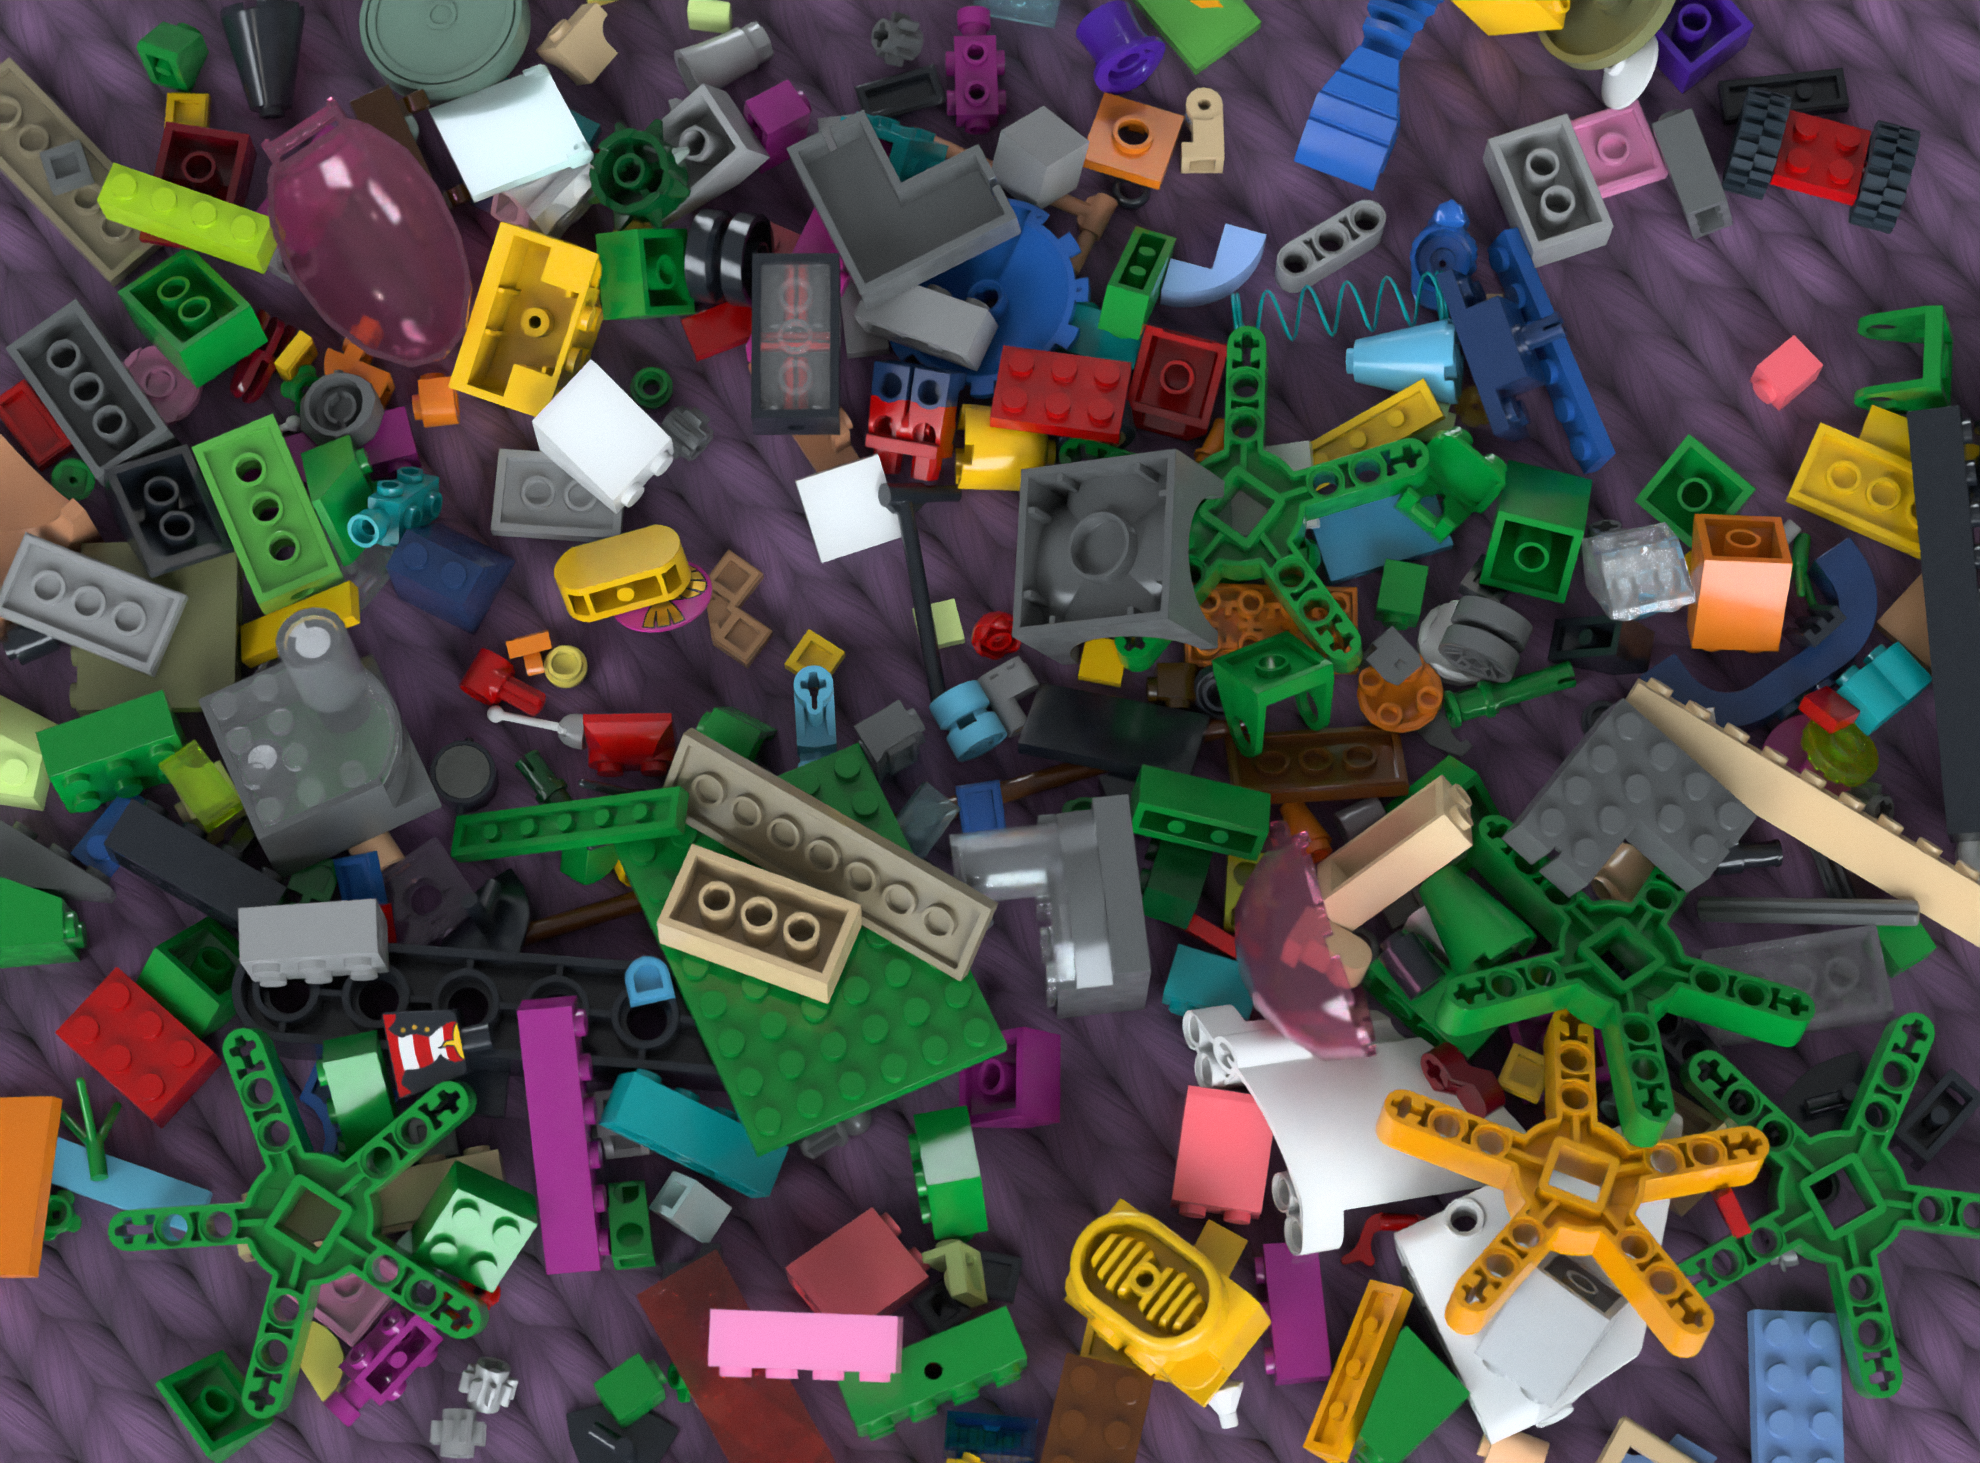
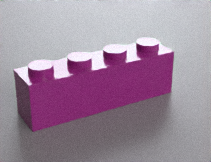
[244,406,422,512]

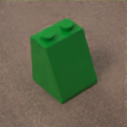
[1479,459,1593,604]
[0,877,87,968]
[1353,1326,1471,1463]

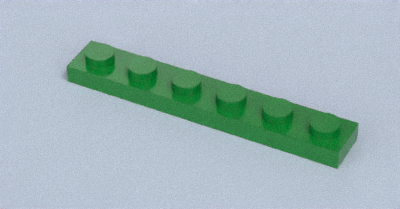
[450,786,689,863]

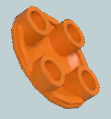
[1357,654,1444,733]

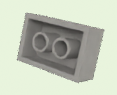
[1483,114,1613,268]
[238,899,389,987]

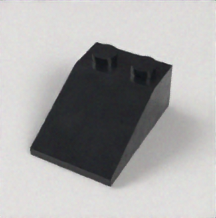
[104,444,234,578]

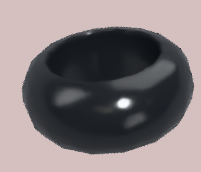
[1112,178,1151,210]

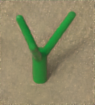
[1790,533,1817,607]
[60,1077,122,1181]

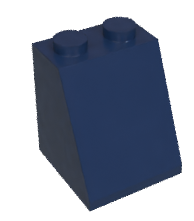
[385,522,516,635]

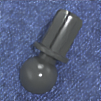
[798,1110,872,1159]

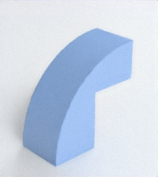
[1160,224,1266,307]

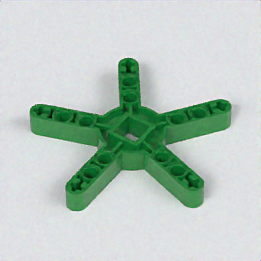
[1059,326,1430,674]
[1434,815,1816,1148]
[1658,1012,1980,1399]
[108,1028,489,1419]

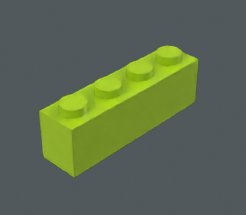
[97,162,281,274]

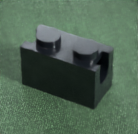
[1888,1068,1980,1172]

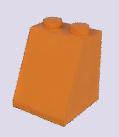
[1687,514,1793,653]

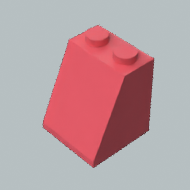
[1170,1085,1273,1225]
[786,1207,931,1316]

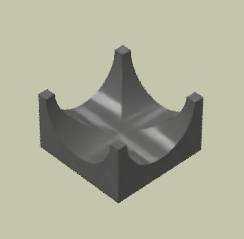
[1012,449,1225,665]

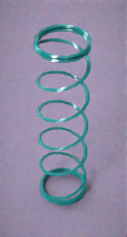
[1231,269,1449,342]

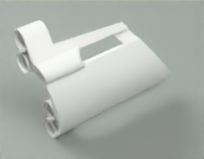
[1183,1004,1526,1256]

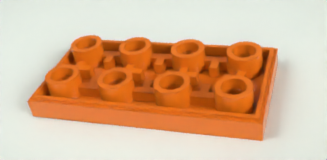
[1184,583,1358,675]
[0,1096,63,1278]

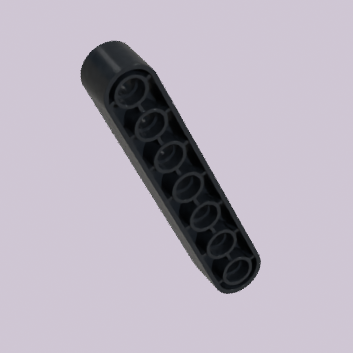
[232,943,726,1092]

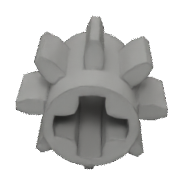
[458,1357,518,1414]
[430,1408,487,1458]

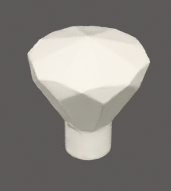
[1209,1378,1244,1429]

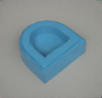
[625,956,675,1008]

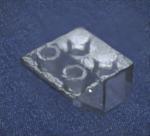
[1582,522,1696,621]

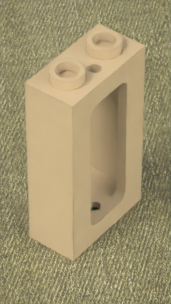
[1317,775,1473,932]

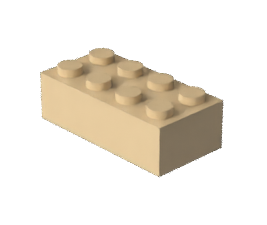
[657,844,862,1004]

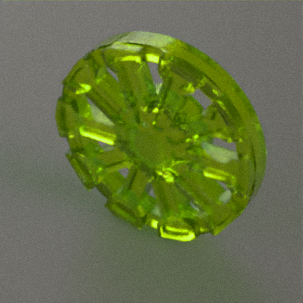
[1801,719,1879,787]

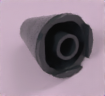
[220,0,305,119]

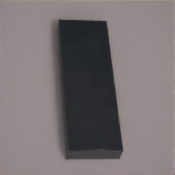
[1717,68,1850,125]

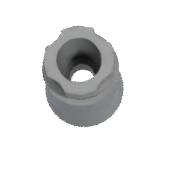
[674,21,774,94]

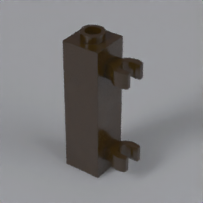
[350,84,473,248]

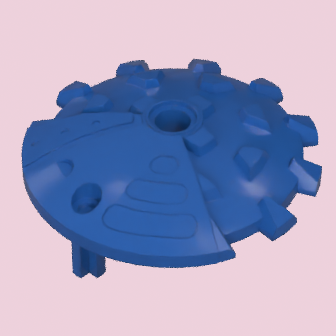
[890,198,1091,399]

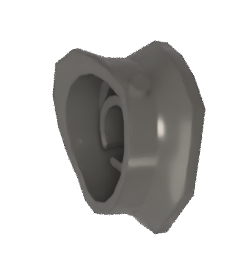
[300,370,385,449]

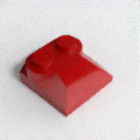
[583,713,677,777]

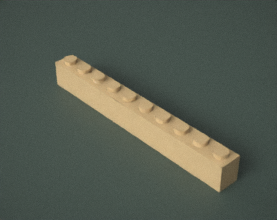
[1625,677,1980,948]

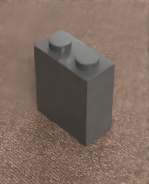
[1652,108,1733,240]

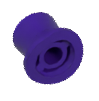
[1076,0,1165,95]

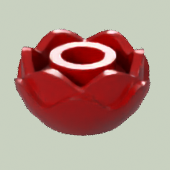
[971,611,1021,660]

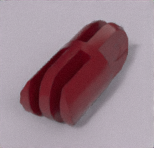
[230,309,297,404]

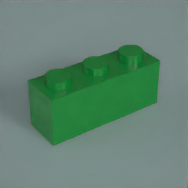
[1097,226,1177,340]
[1130,764,1271,862]
[316,1030,400,1172]

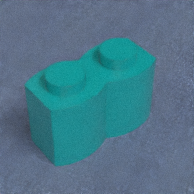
[1836,641,1933,736]

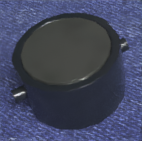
[430,737,499,816]

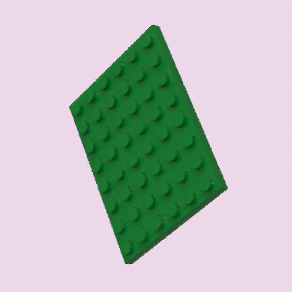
[614,743,1007,1157]

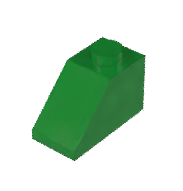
[136,21,209,93]

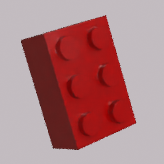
[55,966,222,1129]

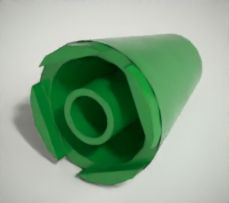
[1418,865,1537,977]

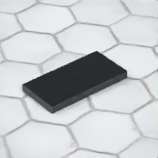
[1018,682,1210,777]

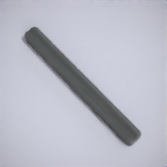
[1697,896,1920,926]

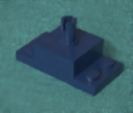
[1436,268,1568,442]

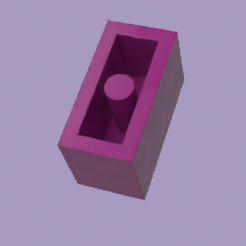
[743,79,812,174]

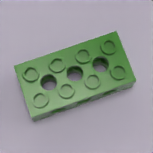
[192,413,346,615]

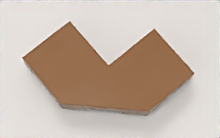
[707,549,773,669]

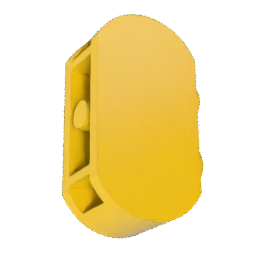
[554,524,691,622]

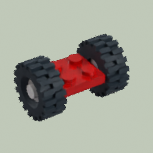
[1721,86,1921,234]

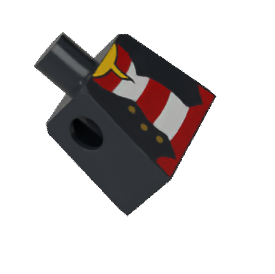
[382,1009,495,1099]

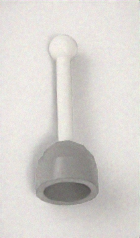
[487,705,587,750]

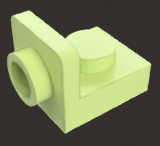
[921,1239,988,1307]

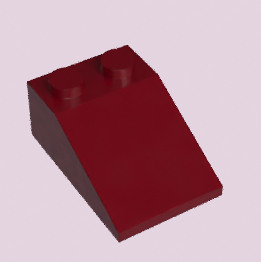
[139,121,257,251]

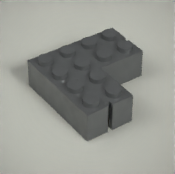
[786,110,1021,310]
[1502,698,1757,897]

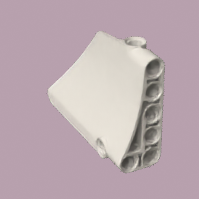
[1394,1113,1683,1444]

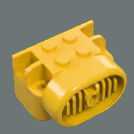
[448,222,603,417]
[1064,1199,1271,1408]

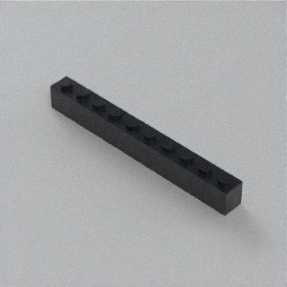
[1907,405,1980,843]

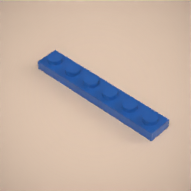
[1487,227,1616,474]

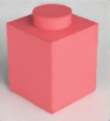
[1750,335,1823,411]

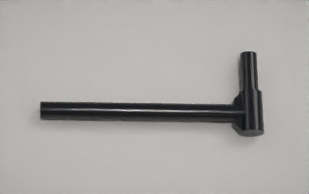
[878,482,962,703]

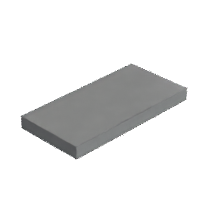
[0,532,189,677]

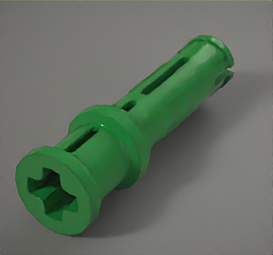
[1442,661,1576,729]

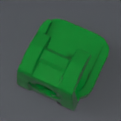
[1393,426,1507,545]

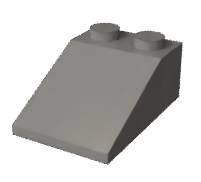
[650,83,770,229]

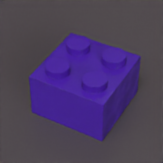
[1655,0,1754,94]

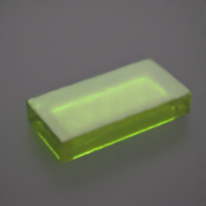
[158,739,244,833]

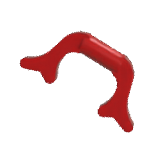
[1340,1212,1426,1267]

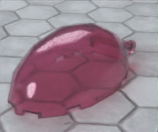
[261,96,473,368]
[1235,820,1379,1061]

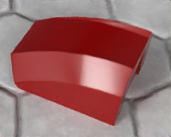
[1127,324,1227,441]

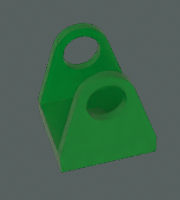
[1854,305,1954,414]
[1212,630,1334,758]

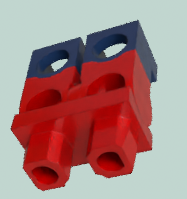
[865,359,967,481]

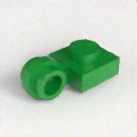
[287,858,338,905]

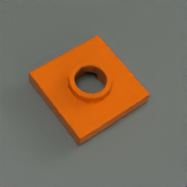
[1083,92,1185,190]

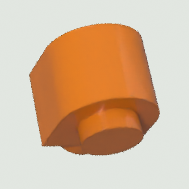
[412,373,460,428]

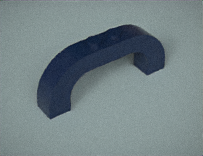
[1639,537,1877,734]

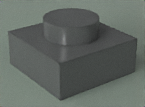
[39,139,95,196]

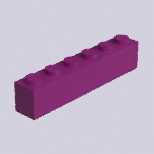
[517,996,612,1275]

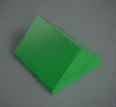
[1634,434,1757,549]
[155,1349,275,1463]

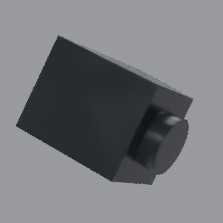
[1547,614,1655,675]

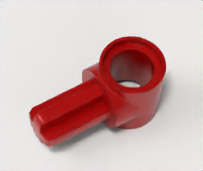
[458,648,547,716]

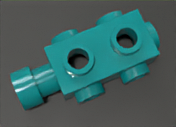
[347,467,443,548]

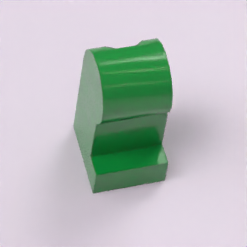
[608,1179,656,1270]

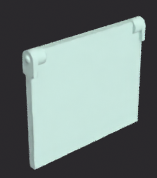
[429,64,594,203]

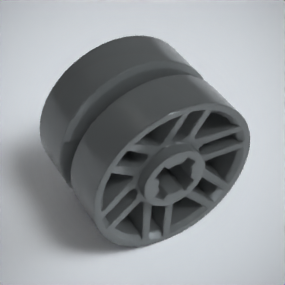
[1438,596,1533,682]

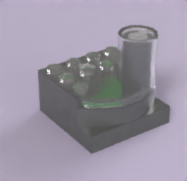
[198,607,442,878]
[949,794,1151,1019]

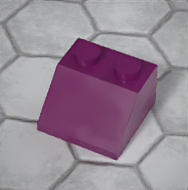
[959,1027,1061,1128]

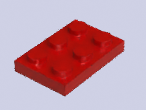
[990,345,1132,444]

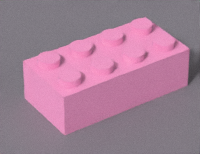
[708,1309,903,1382]

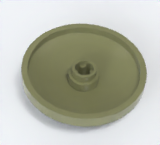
[1537,0,1676,70]

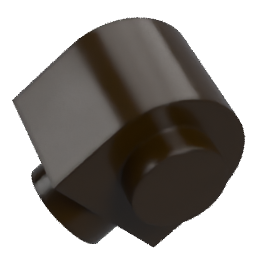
[1146,662,1199,711]

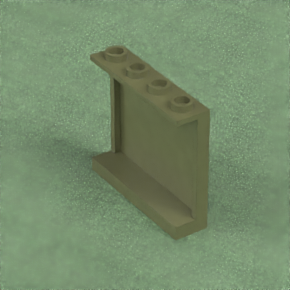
[70,542,244,717]

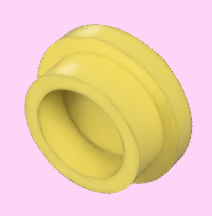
[544,645,588,689]

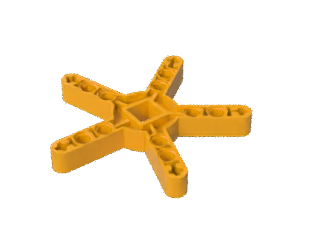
[1375,1009,1770,1358]

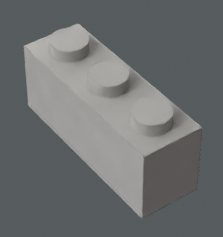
[854,284,998,371]

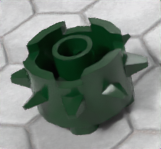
[587,119,691,231]

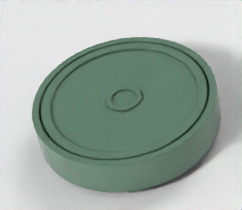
[359,0,531,105]

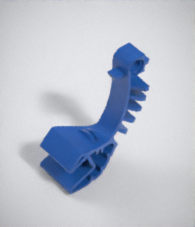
[1294,0,1444,191]

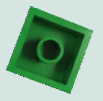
[595,228,695,320]
[907,1105,988,1240]
[411,1160,538,1293]

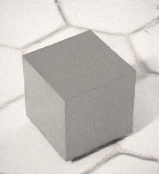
[992,106,1090,209]

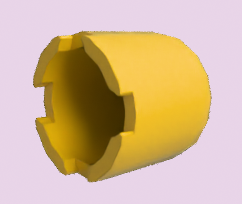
[955,404,1056,491]

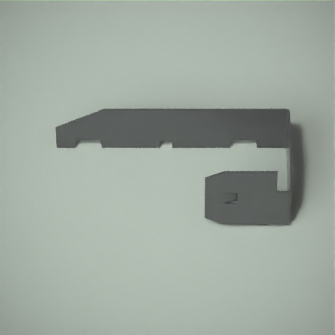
[1358,626,1473,757]

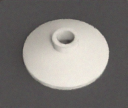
[1601,35,1658,110]

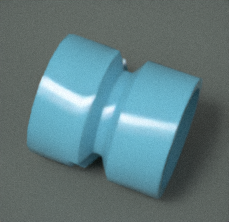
[929,680,1007,762]

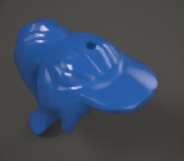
[1409,199,1478,312]

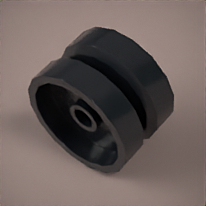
[684,209,775,308]

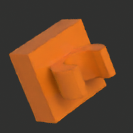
[506,630,553,676]

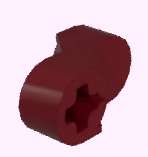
[1420,1042,1505,1118]

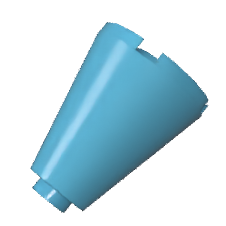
[1346,318,1464,404]

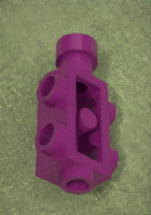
[946,6,1006,135]
[323,1303,443,1428]

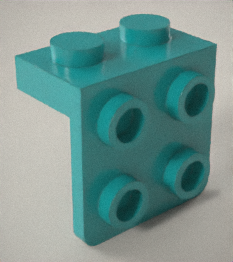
[840,111,949,182]

